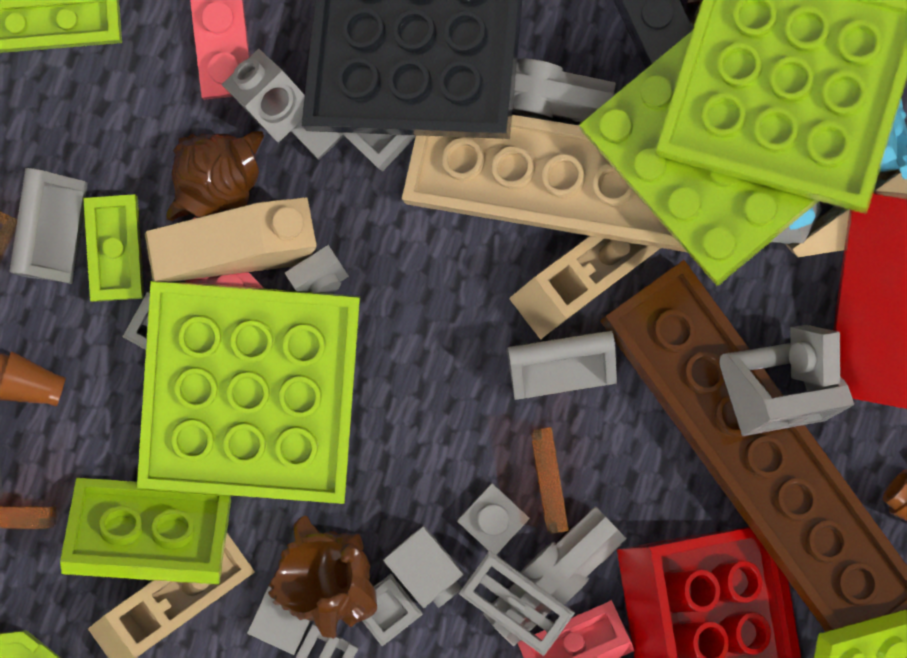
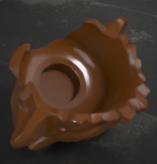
[166,131,264,221]
[268,515,377,639]

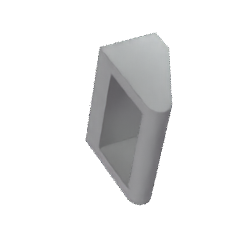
[9,168,88,284]
[506,331,617,400]
[720,343,854,436]

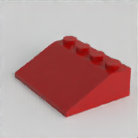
[833,191,907,409]
[617,527,801,658]

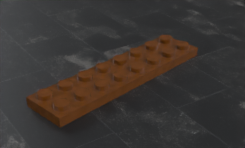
[600,260,907,632]

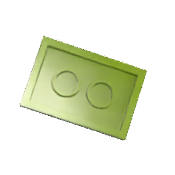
[60,478,231,585]

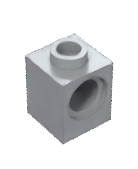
[221,49,305,143]
[383,525,464,609]

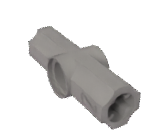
[513,58,616,122]
[483,506,626,647]

